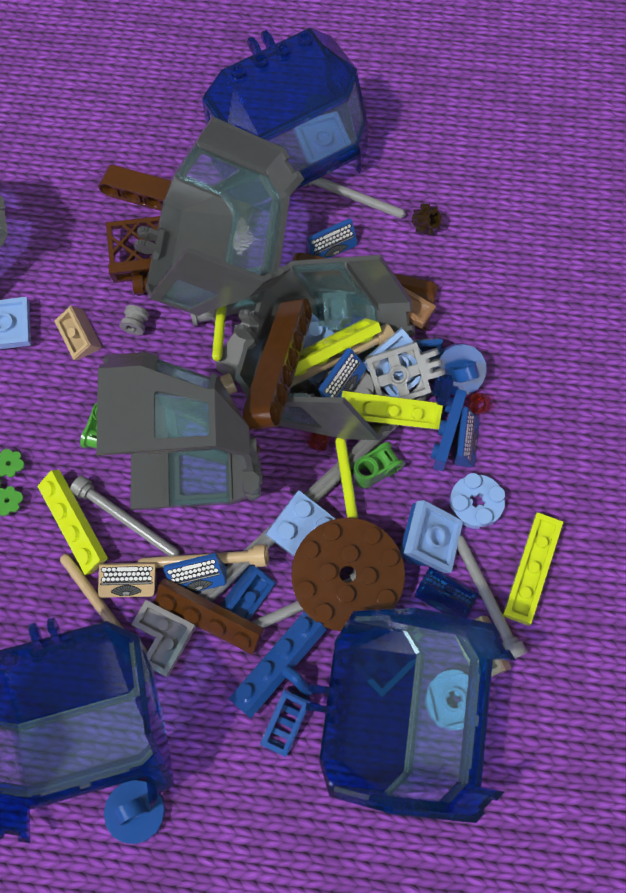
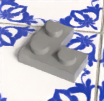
[131,600,196,678]

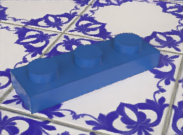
[430,389,467,472]

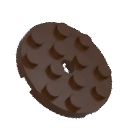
[291,518,405,632]

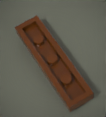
[154,578,264,655]

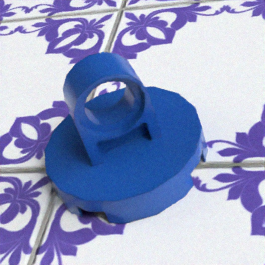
[434,343,487,395]
[104,780,166,844]

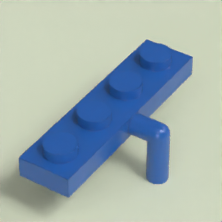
[228,612,327,719]

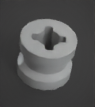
[119,305,150,335]

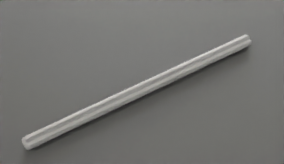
[197,393,430,602]

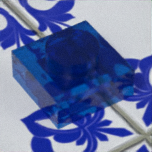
[432,374,453,407]

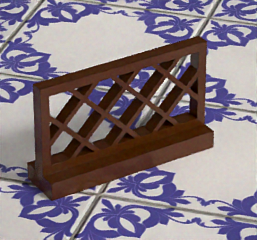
[106,216,160,283]

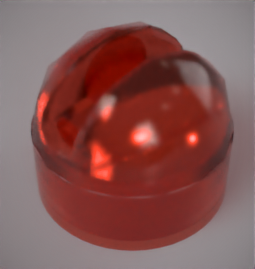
[468,393,492,414]
[307,432,330,451]

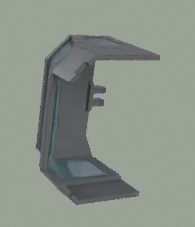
[134,116,304,316]
[234,255,416,440]
[96,352,263,511]

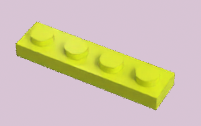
[294,318,382,376]
[342,391,443,430]
[37,470,108,575]
[503,512,563,626]

